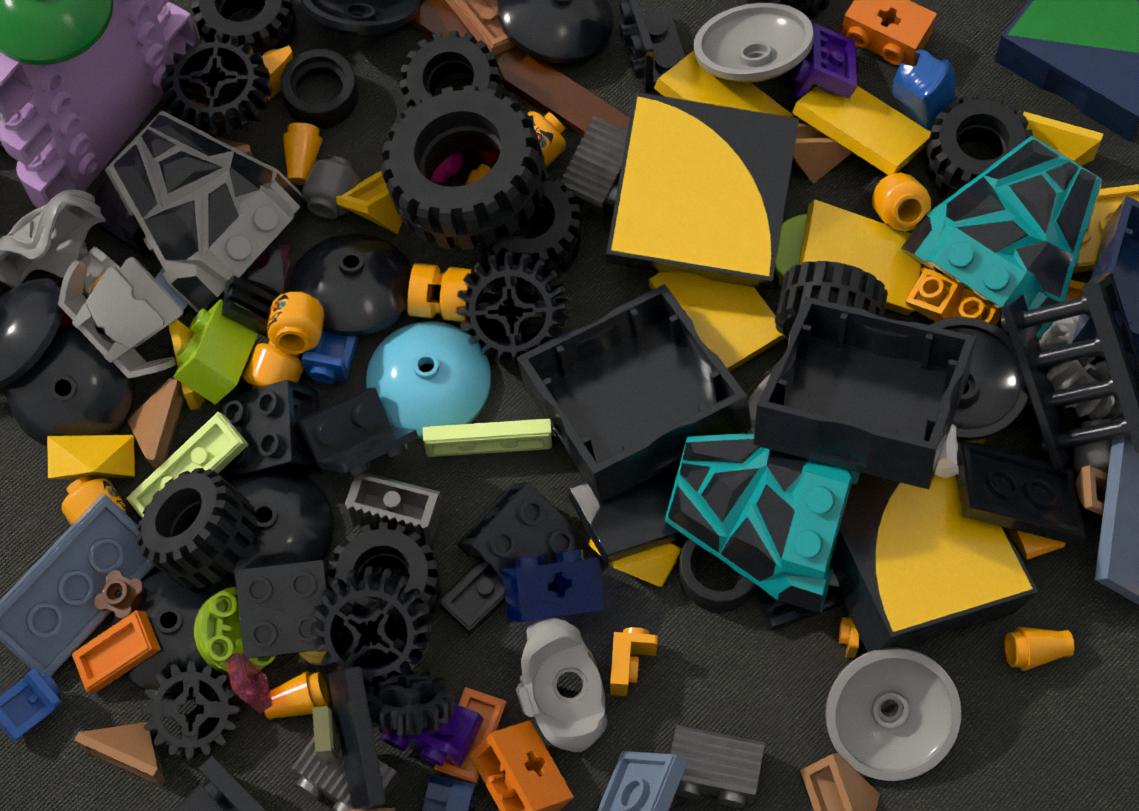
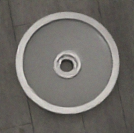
[694,3,814,83]
[825,647,961,781]

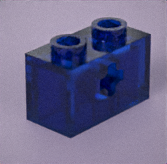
[502,550,605,622]

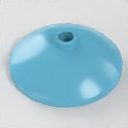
[366,321,491,439]

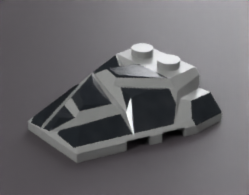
[105,111,305,313]

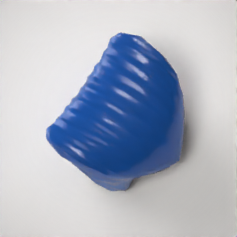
[892,50,956,132]

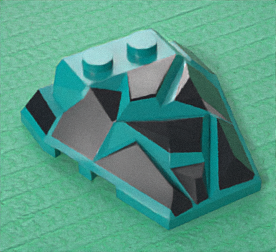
[901,135,1102,340]
[665,434,860,613]

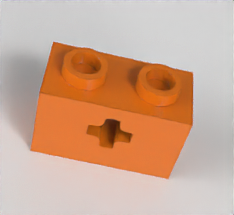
[841,0,937,67]
[469,720,574,811]

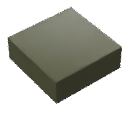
[312,706,338,763]

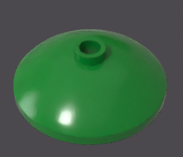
[0,0,114,65]

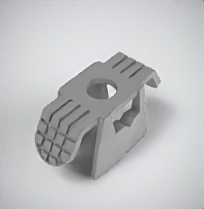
[58,257,184,379]

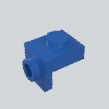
[301,331,359,384]
[0,668,62,743]

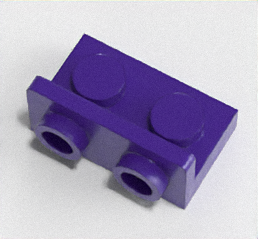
[792,23,857,99]
[376,703,484,767]

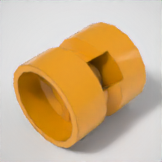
[408,263,474,322]

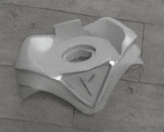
[0,189,106,288]
[516,618,608,752]

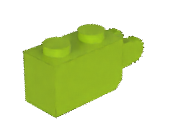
[173,299,259,405]

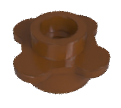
[94,570,144,619]

